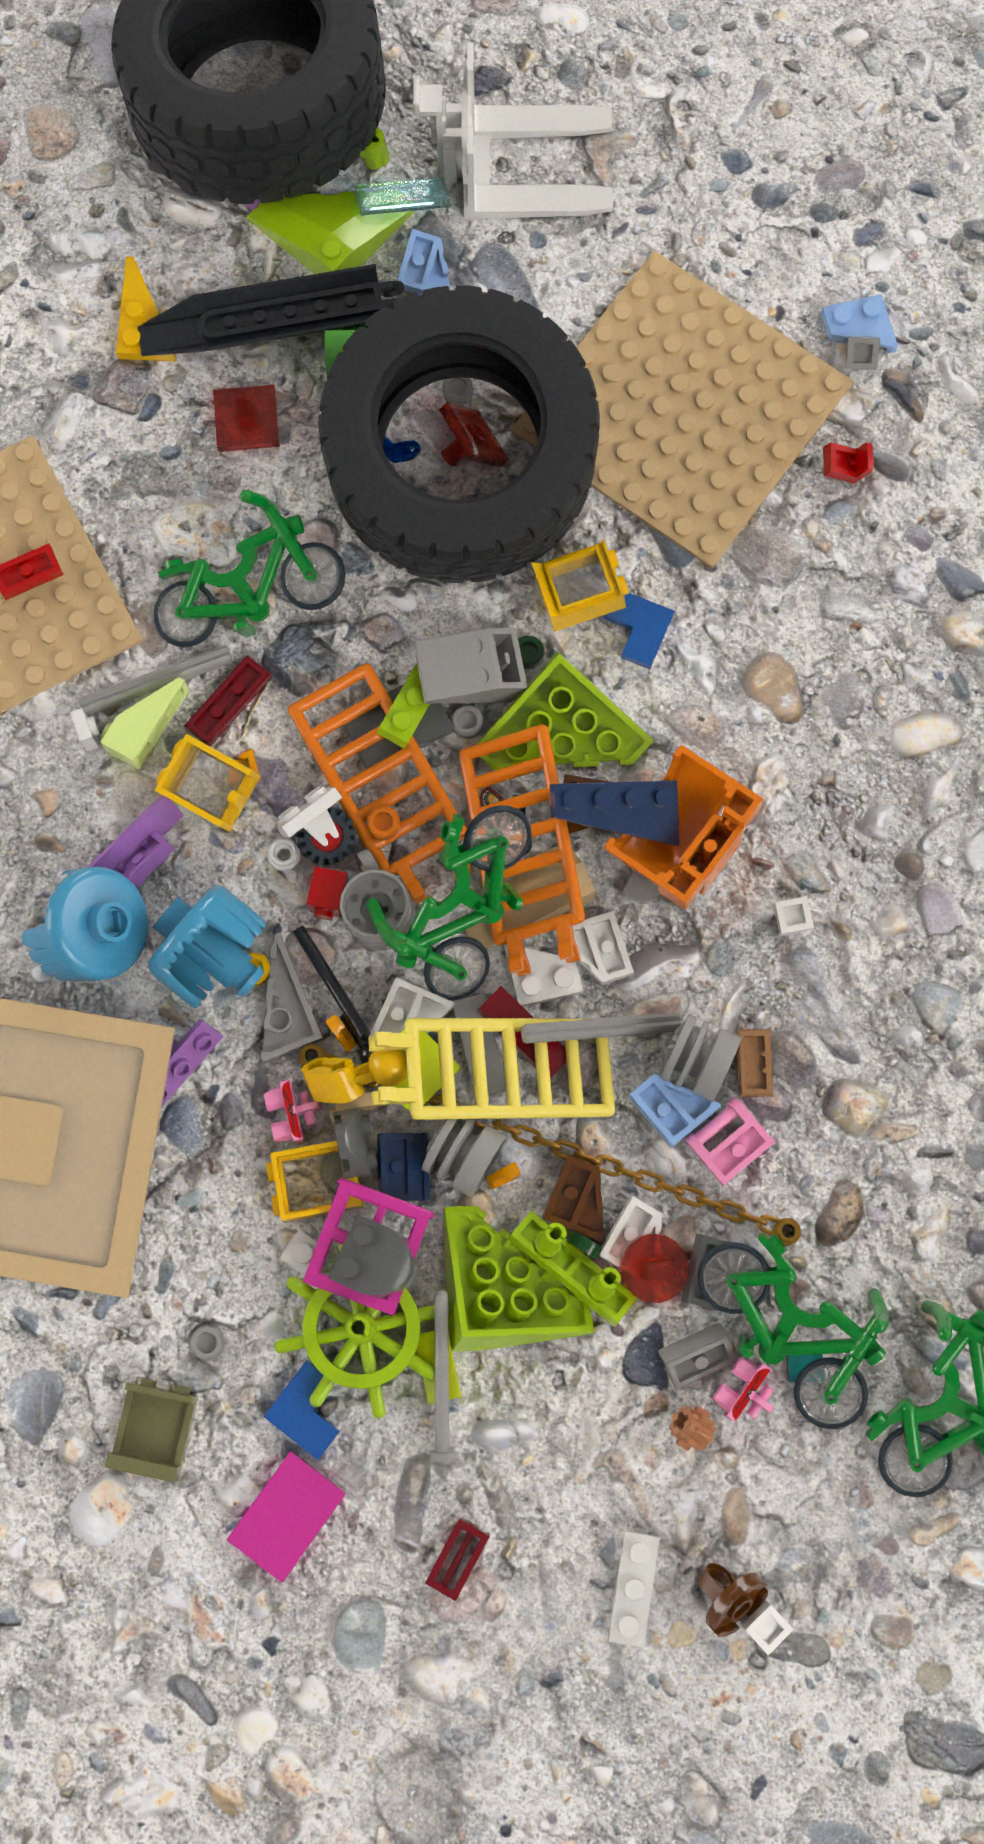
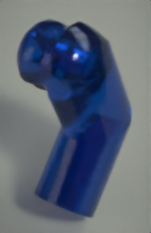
[383,435,421,463]

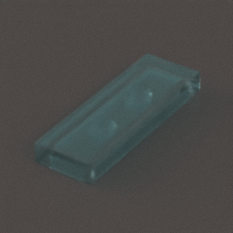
[354,177,450,216]

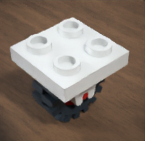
[275,786,357,865]

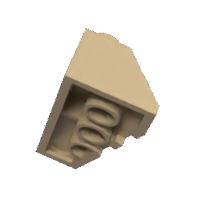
[465,845,596,954]

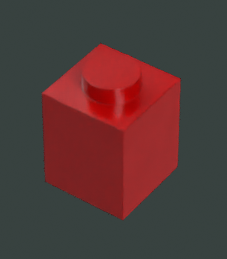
[306,867,350,920]

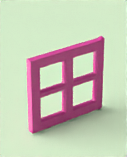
[303,1178,434,1316]

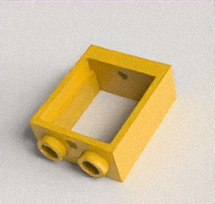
[266,1141,365,1223]

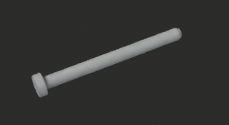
[430,1290,455,1463]

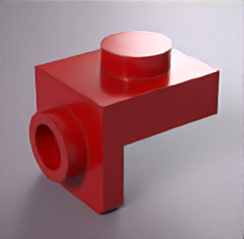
[823,442,874,484]

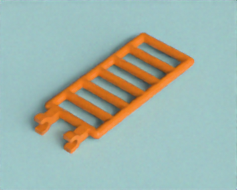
[288,663,473,904]
[459,724,585,977]

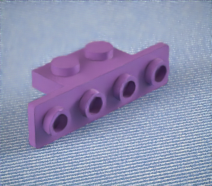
[87,795,183,888]
[162,1019,223,1106]

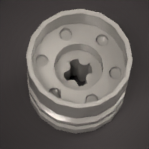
[340,870,416,951]
[660,1014,742,1102]
[421,1119,507,1198]

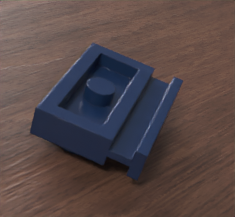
[377,1132,430,1202]

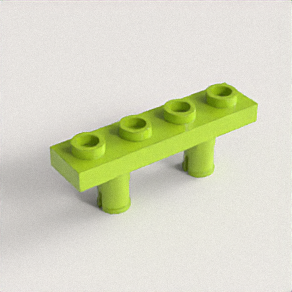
[508,1211,637,1327]

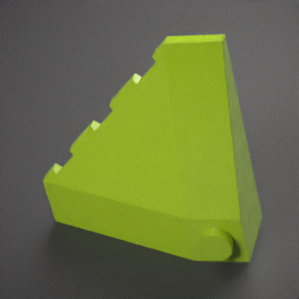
[247,189,417,274]
[477,651,654,770]
[443,1206,594,1352]

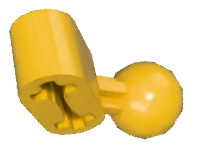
[301,1050,408,1104]

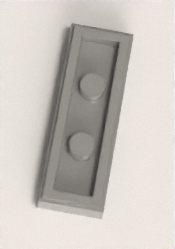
[452,993,506,1096]

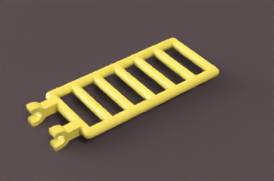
[368,1018,615,1120]

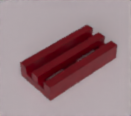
[425,1518,490,1601]

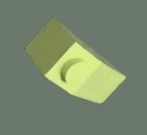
[100,677,189,770]

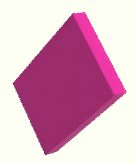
[226,1451,346,1583]

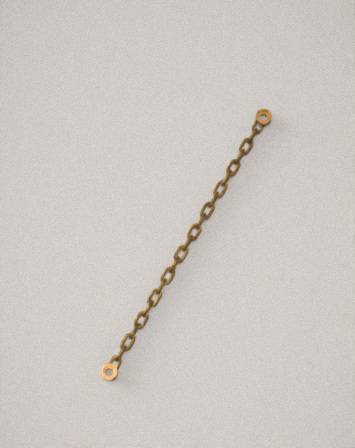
[299,1043,801,1246]

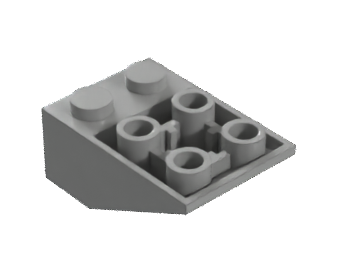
[413,628,528,704]

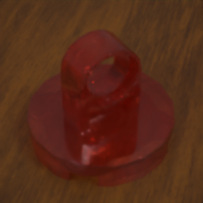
[619,1233,689,1303]

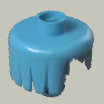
[22,867,149,982]
[148,885,266,1008]

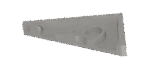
[261,932,324,1064]

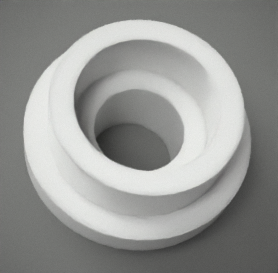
[268,838,301,871]

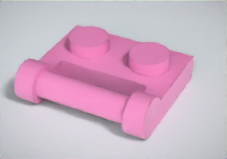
[683,1097,775,1186]

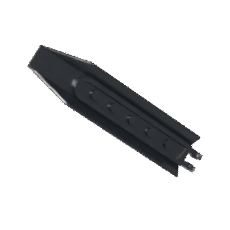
[137,264,405,356]

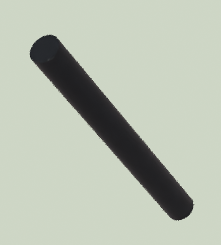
[293,926,371,1040]

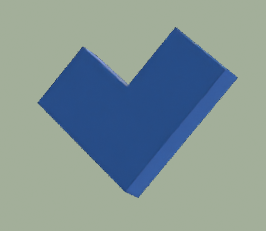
[604,593,675,670]
[264,1360,340,1460]

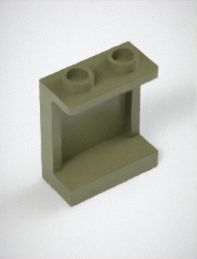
[105,1377,199,1482]

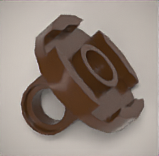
[698,1563,769,1637]

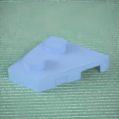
[397,229,451,296]
[821,294,898,353]
[628,1074,721,1148]

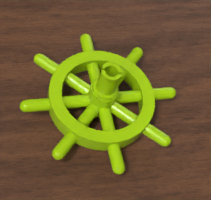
[274,1243,450,1419]

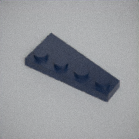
[550,780,680,846]

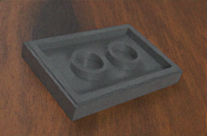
[344,685,454,769]

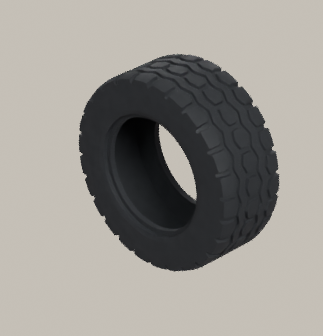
[111,0,386,204]
[318,285,600,583]

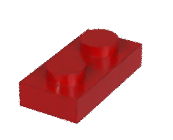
[0,543,64,600]

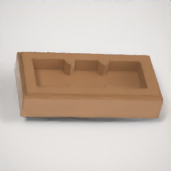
[736,1029,774,1098]

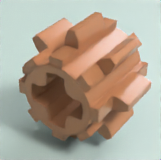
[669,1405,716,1451]

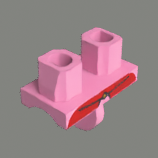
[264,1080,322,1145]
[712,1357,774,1422]

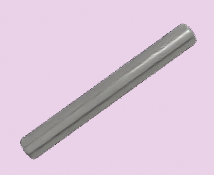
[79,646,232,715]
[521,1012,681,1044]

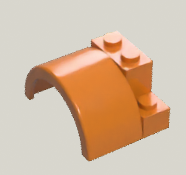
[605,745,763,910]

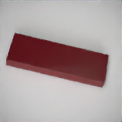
[184,655,272,747]
[477,986,566,1079]

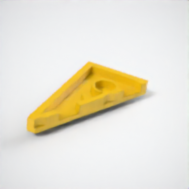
[116,256,177,362]

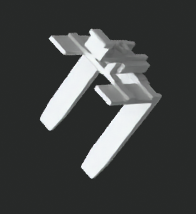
[413,43,613,219]

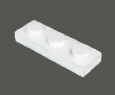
[608,1530,660,1648]

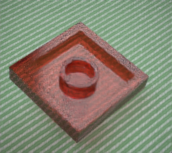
[213,385,280,452]
[439,402,509,468]

